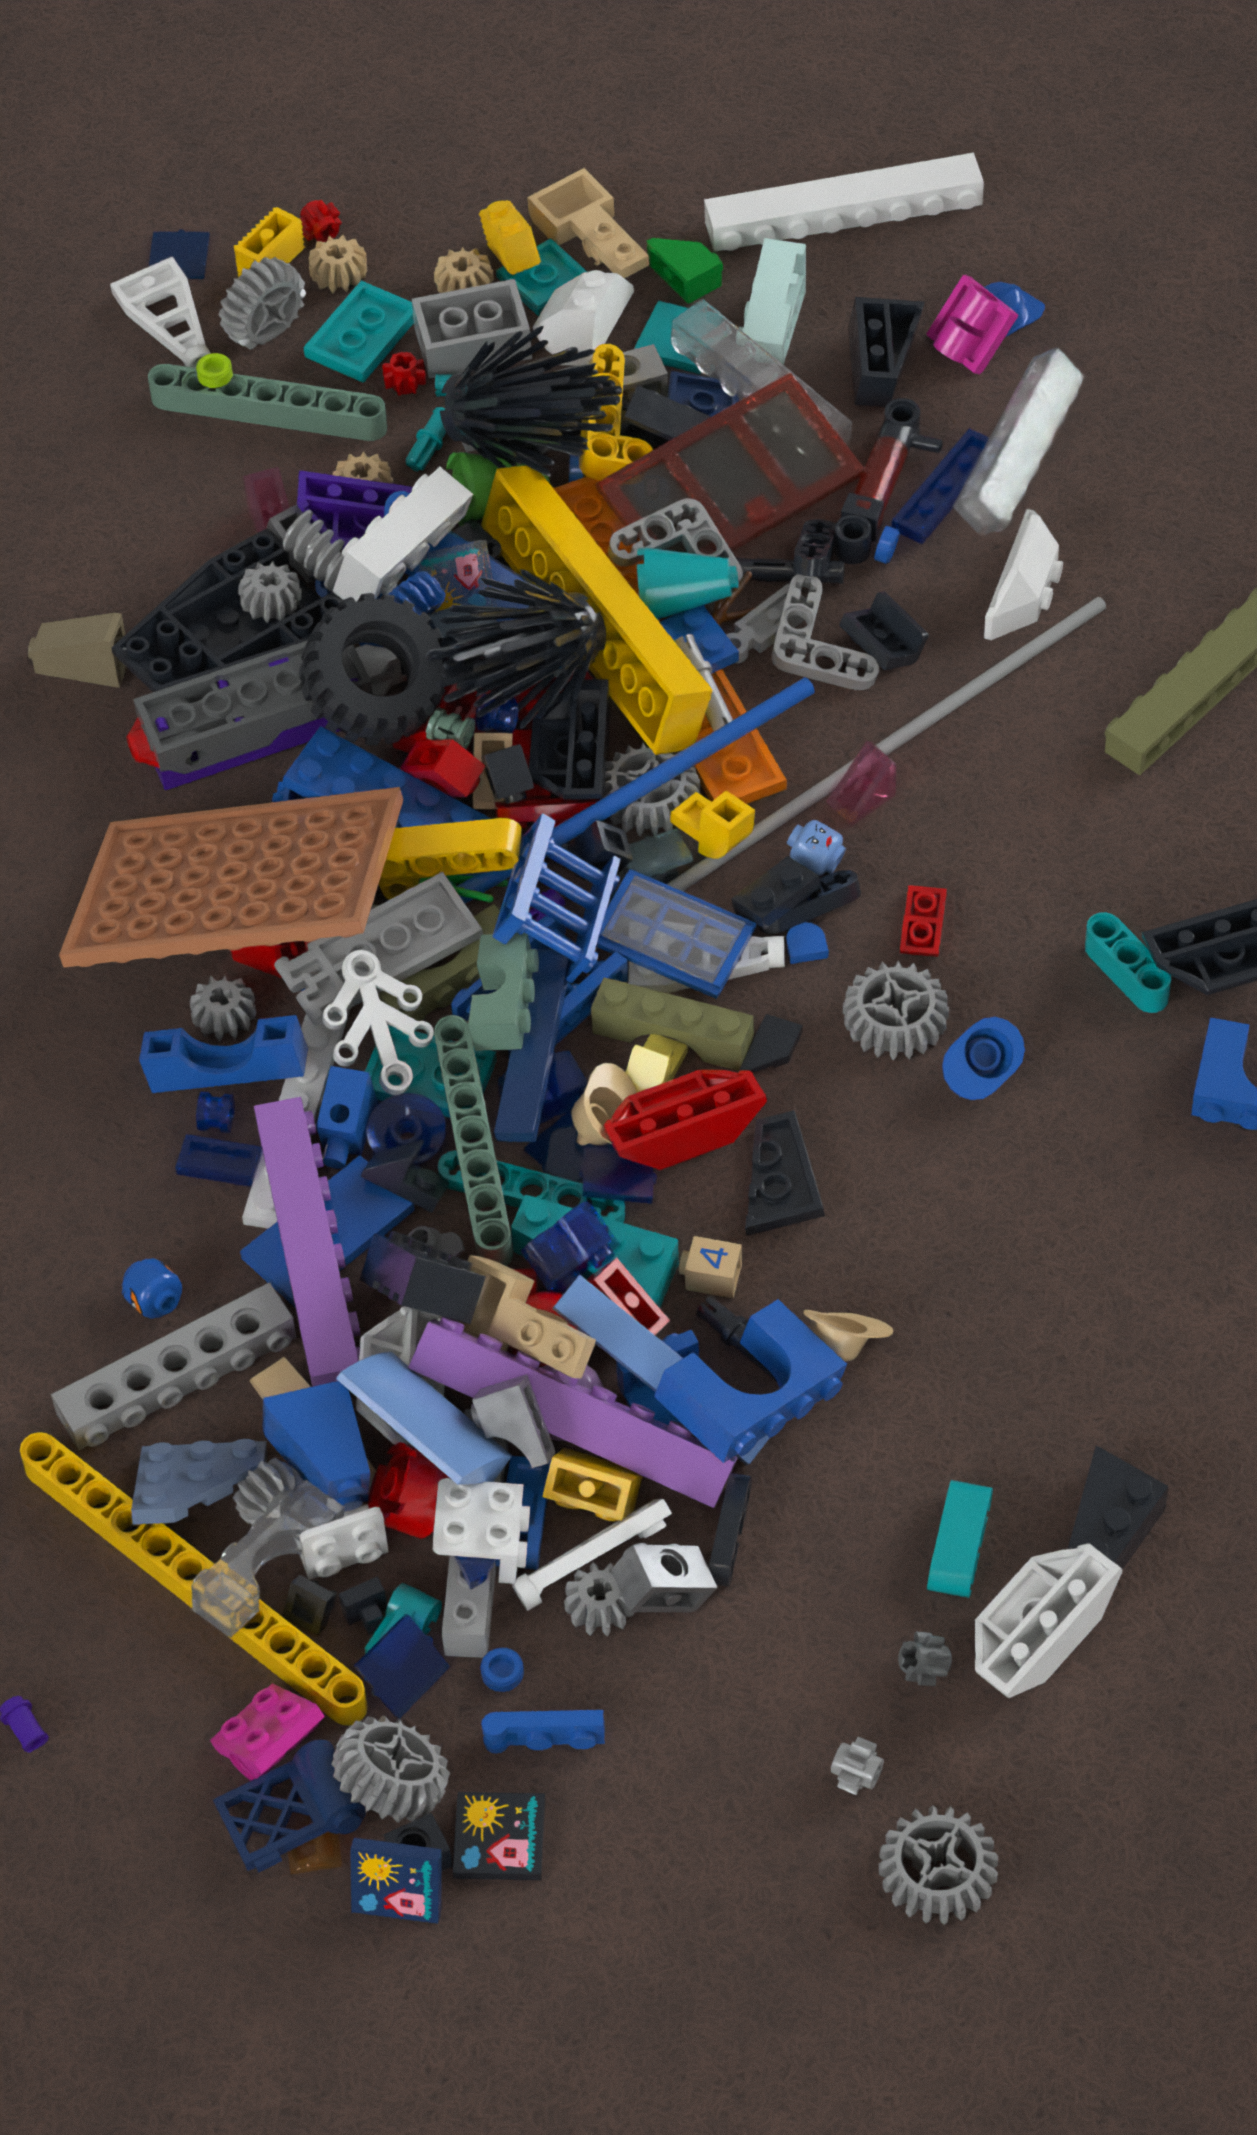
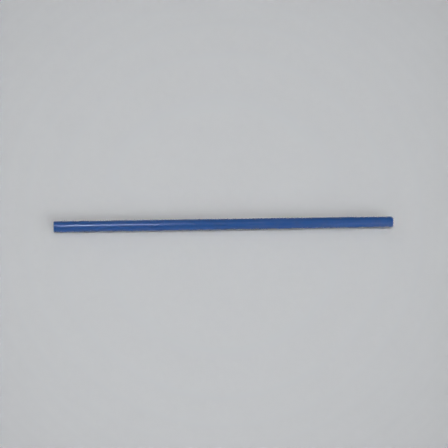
[301,677,815,991]

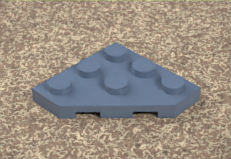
[131,1439,267,1524]

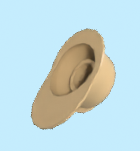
[571,1063,636,1146]
[803,1310,893,1361]

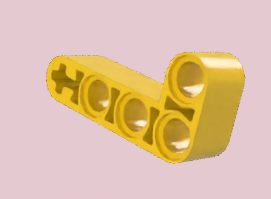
[579,344,654,486]
[378,818,522,900]

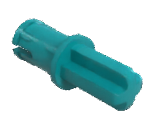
[405,407,446,472]

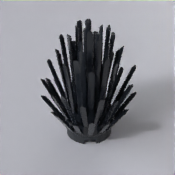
[440,326,622,476]
[426,569,606,729]

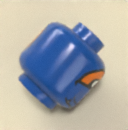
[122,1258,182,1319]

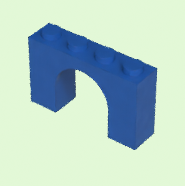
[1191,1018,1257,1130]
[654,1299,847,1463]

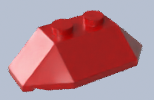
[603,1070,767,1170]

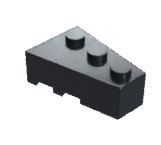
[848,297,925,407]
[1068,1445,1168,1570]

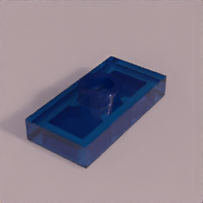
[175,1134,263,1187]

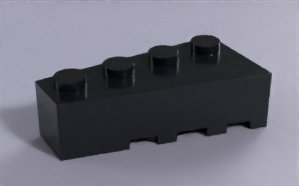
[620,385,770,493]
[359,1231,486,1324]

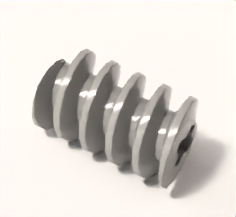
[283,510,344,591]

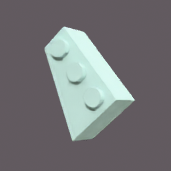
[736,238,806,368]

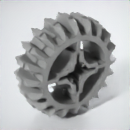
[218,257,306,350]
[599,742,700,837]
[843,960,949,1061]
[331,1716,450,1823]
[879,1805,998,1925]

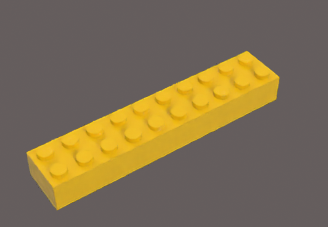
[481,465,713,755]

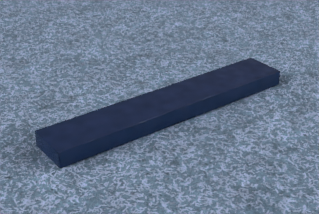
[494,949,571,1142]

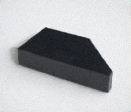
[739,1014,803,1073]

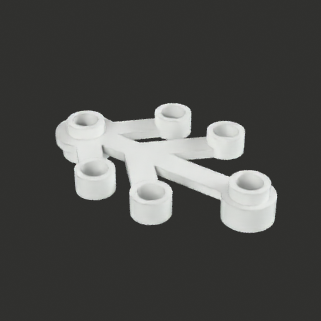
[322,950,434,1095]

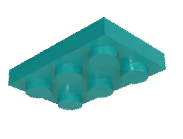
[303,280,414,383]
[365,1025,497,1118]

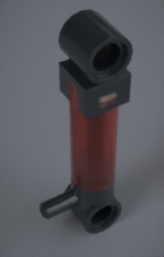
[835,398,943,565]

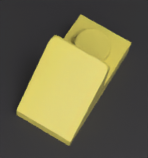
[625,1034,688,1093]

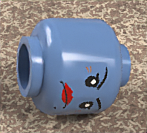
[787,820,846,876]

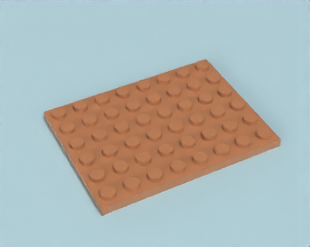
[59,787,403,967]

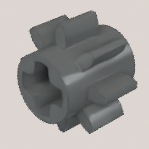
[898,1631,952,1686]

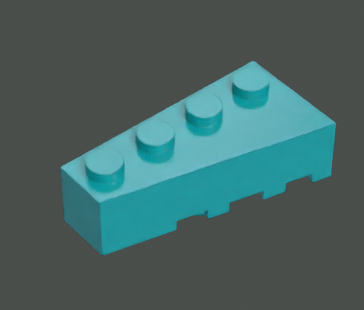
[511,1194,679,1308]

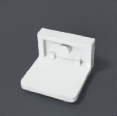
[433,1478,530,1584]
[291,1504,389,1580]

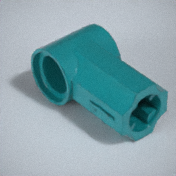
[365,1583,442,1671]

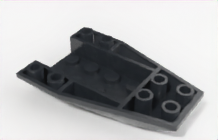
[111,528,342,692]

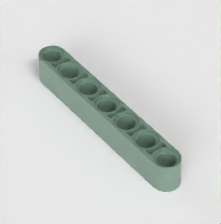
[148,364,388,441]
[434,1015,513,1266]

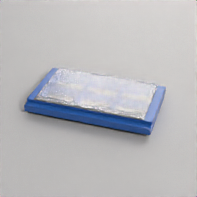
[596,869,756,999]

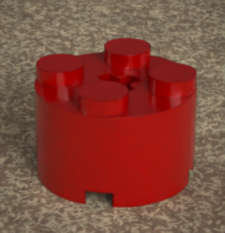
[368,1442,451,1539]

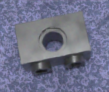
[611,1543,717,1612]

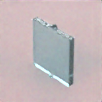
[626,828,693,877]

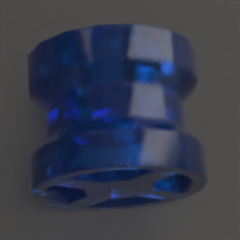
[475,694,518,734]
[196,1091,235,1133]

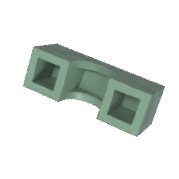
[468,933,539,1051]

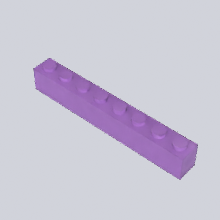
[254,1097,361,1387]
[408,1317,738,1508]

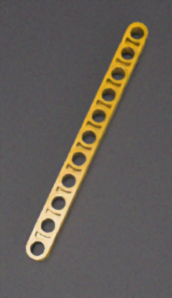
[20,1432,368,1726]

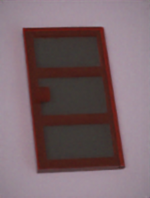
[595,373,865,555]

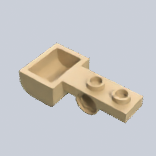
[527,168,649,278]
[456,1255,596,1379]

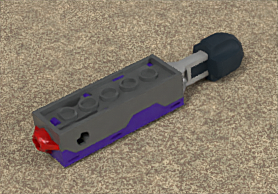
[126,604,497,791]

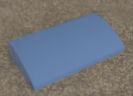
[336,1352,512,1485]

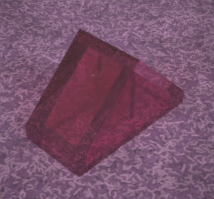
[243,466,290,533]
[826,741,896,825]

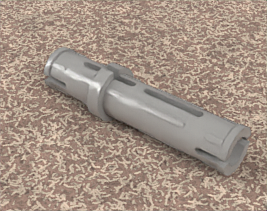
[674,634,733,731]

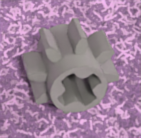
[831,1737,884,1795]

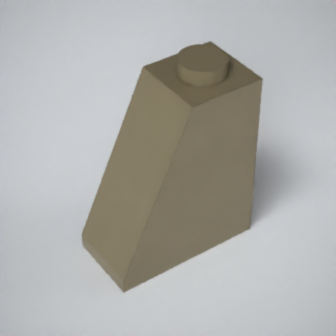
[28,613,127,688]

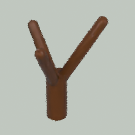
[710,571,756,626]

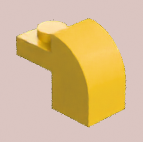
[670,790,755,859]

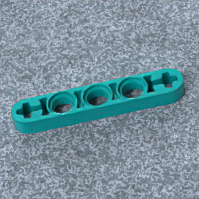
[438,1150,626,1223]

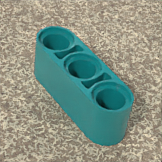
[1085,912,1171,1013]
[927,1480,993,1598]

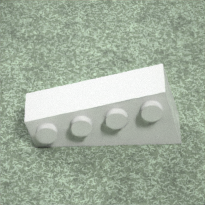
[333,467,473,602]

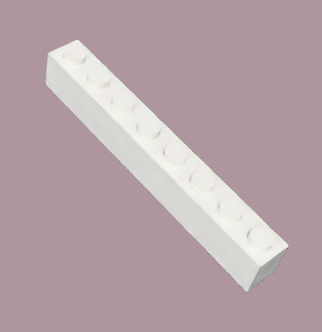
[704,153,984,252]

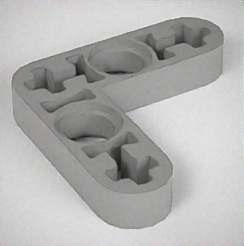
[608,498,743,590]
[771,574,879,690]

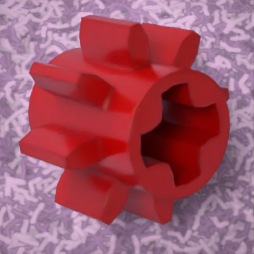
[299,199,342,243]
[382,352,426,396]

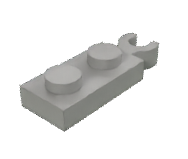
[727,584,807,664]

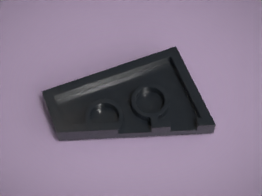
[745,1110,825,1236]

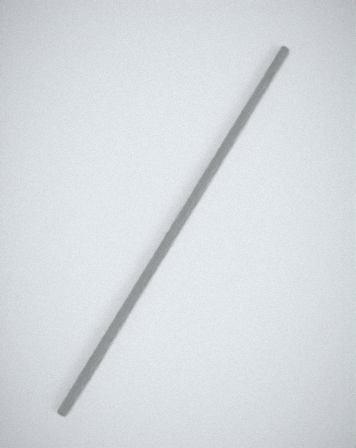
[595,597,1106,950]

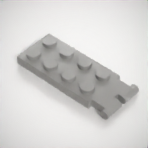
[274,872,483,1026]

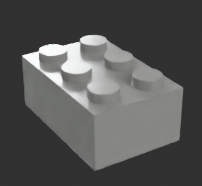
[412,279,532,379]

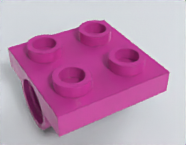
[926,275,1019,374]
[210,1683,324,1781]

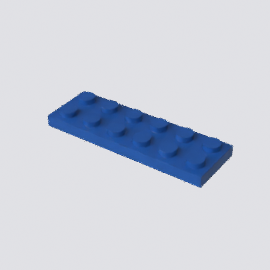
[282,726,491,876]

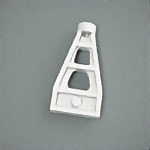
[110,257,211,368]
[629,922,785,993]
[511,1499,672,1611]

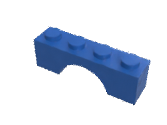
[139,1015,308,1093]

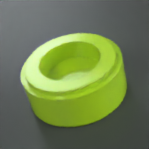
[196,353,233,388]

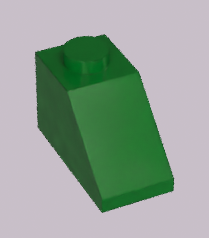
[647,238,723,304]

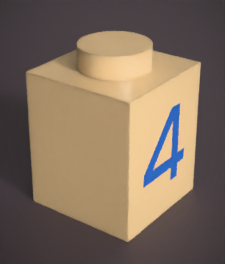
[679,1236,742,1298]

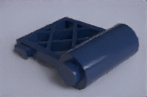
[213,1740,366,1873]

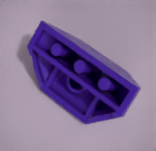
[297,470,413,549]

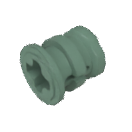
[426,707,475,749]

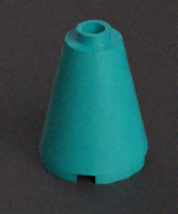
[637,547,739,620]

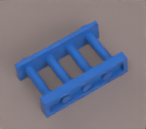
[492,813,620,983]
[451,916,628,1058]

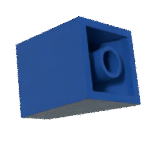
[263,1381,370,1512]

